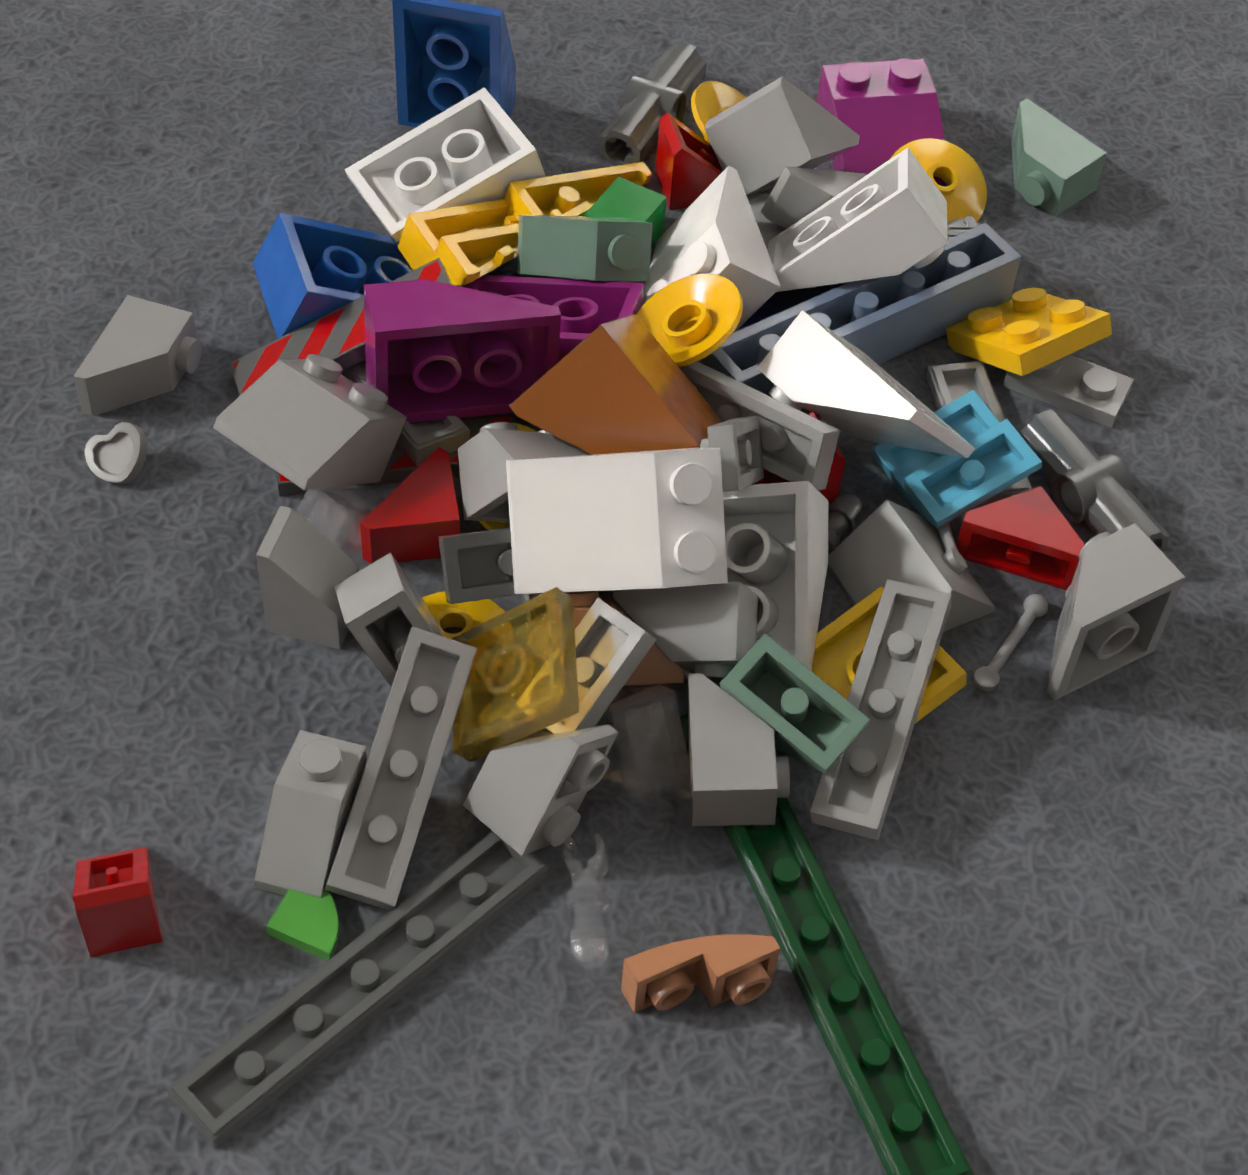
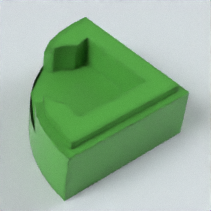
[266,889,339,961]

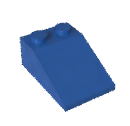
[392,0,516,128]
[252,213,413,339]

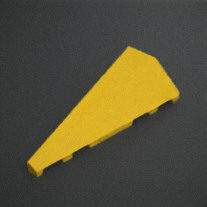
[398,162,653,286]

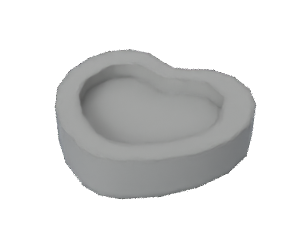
[85,422,148,484]

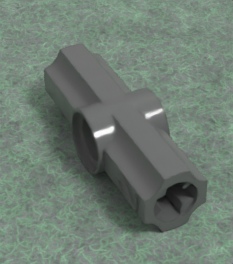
[598,42,707,166]
[1019,409,1170,552]

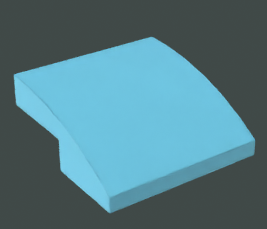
[872,390,1042,529]

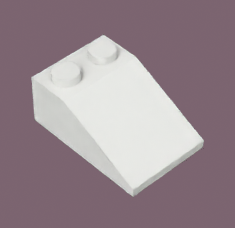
[344,87,546,242]
[767,148,948,292]
[644,165,781,333]
[757,310,975,458]
[506,448,728,594]
[683,481,828,679]

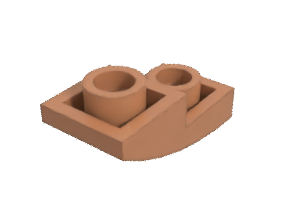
[621,934,780,1013]

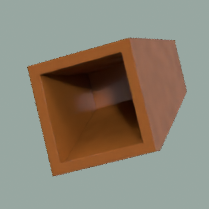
[509,314,723,455]

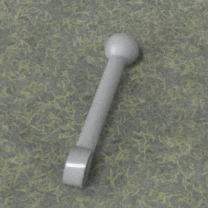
[938,522,967,574]
[973,594,1048,691]

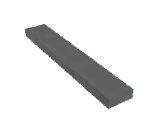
[166,831,549,1149]

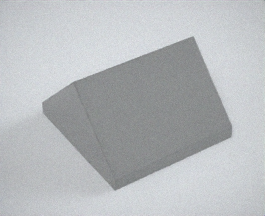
[705,76,860,196]
[827,500,995,631]

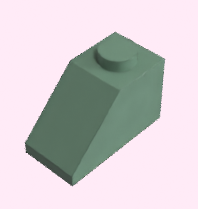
[1011,98,1107,217]
[517,215,652,282]
[720,633,871,774]

